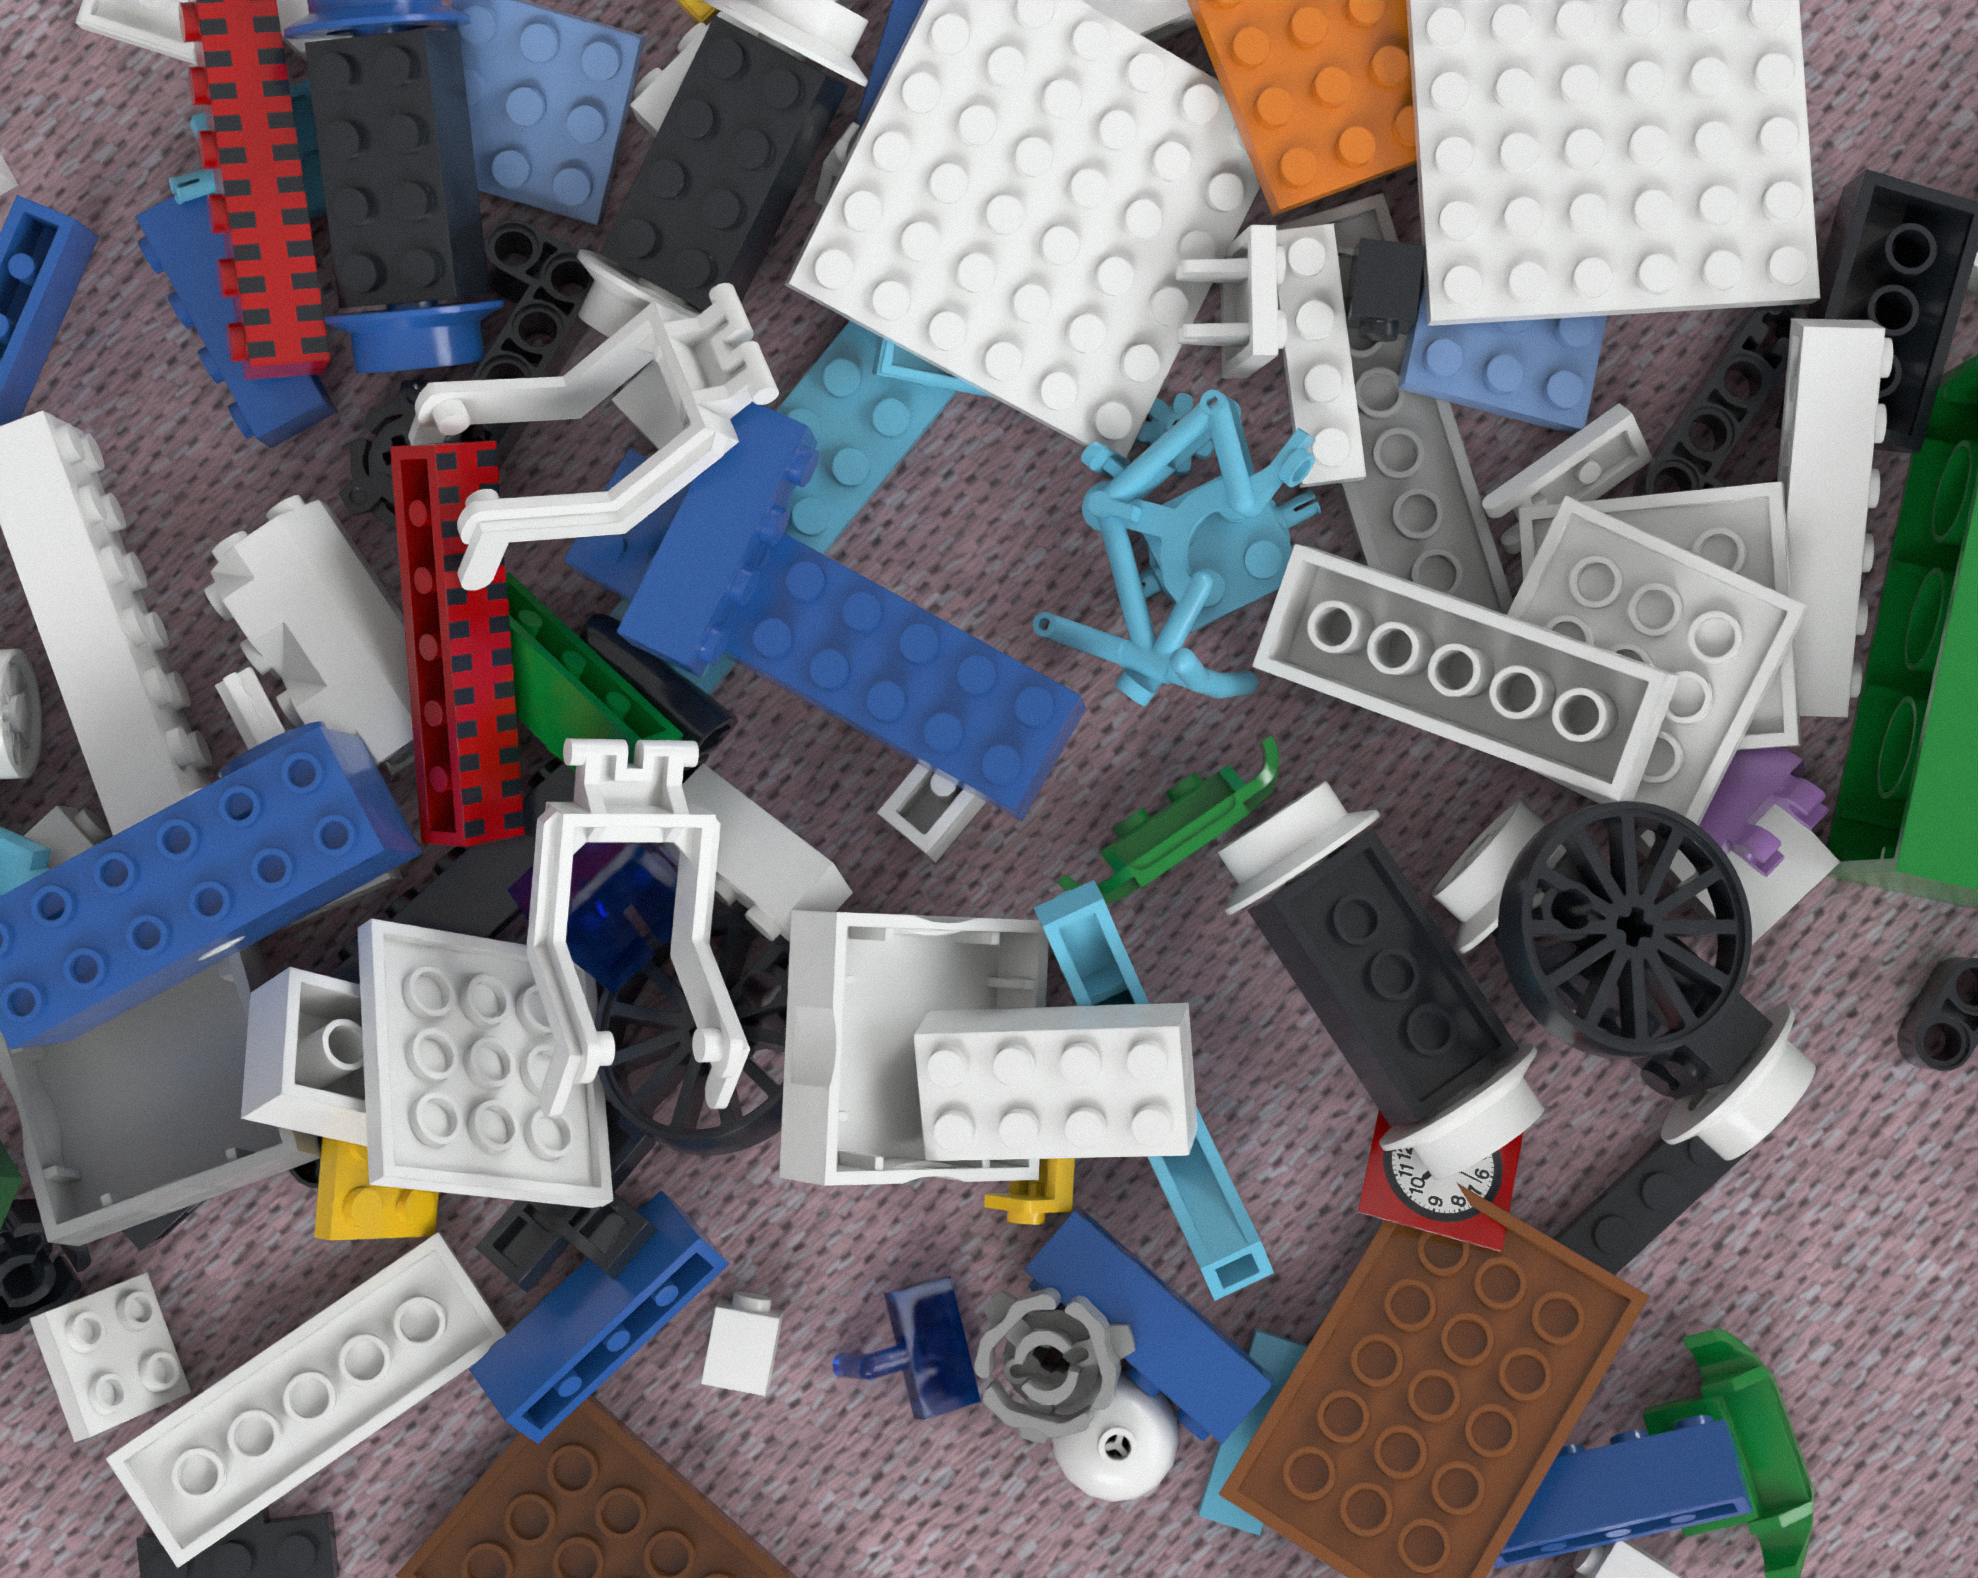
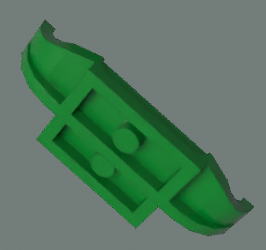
[1057,735,1279,903]
[1642,1328,1815,1578]

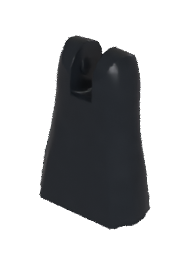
[579,613,738,784]

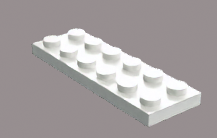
[106,1232,508,1568]

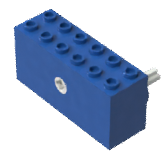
[0,667,423,1050]

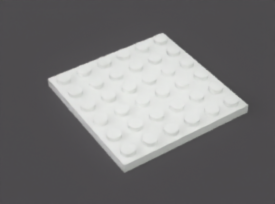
[784,0,1260,464]
[1406,0,1820,326]

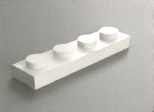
[1276,223,1366,488]

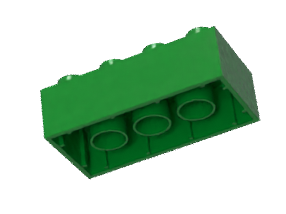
[1826,354,1978,908]

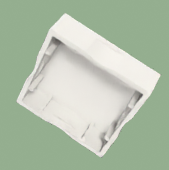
[779,910,1049,1186]

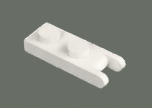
[1482,403,1652,554]

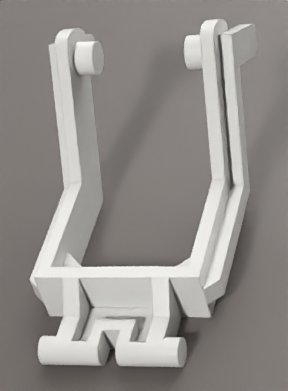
[408,283,779,590]
[526,738,750,1116]

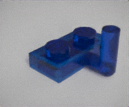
[833,1276,981,1420]

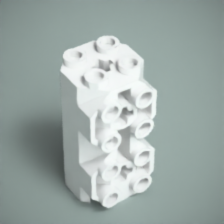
[204,495,415,775]

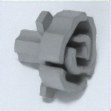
[974,1287,1136,1444]

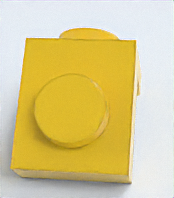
[984,1158,1075,1225]

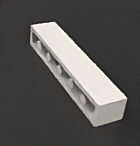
[1777,318,1893,717]

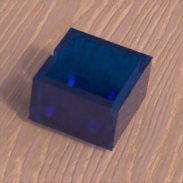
[507,842,678,994]

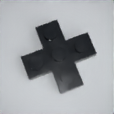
[475,1099,658,1293]
[136,1506,340,1578]

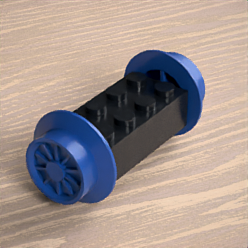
[284,0,505,373]

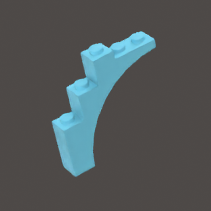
[1034,880,1274,1301]

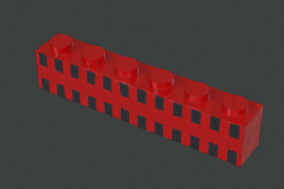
[179,0,330,380]
[390,441,525,847]

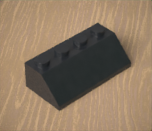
[1775,169,1978,454]

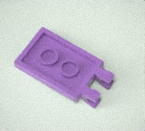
[1699,747,1829,877]

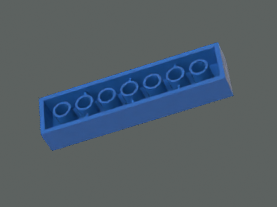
[564,448,1086,821]

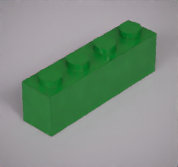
[506,572,684,773]

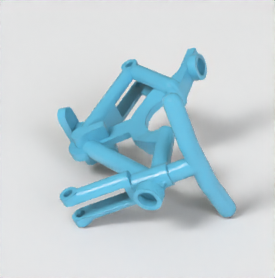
[1032,389,1316,707]

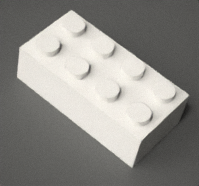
[241,967,367,1146]
[914,1003,1198,1161]

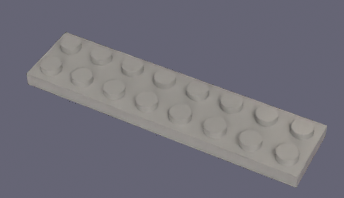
[1276,193,1513,615]

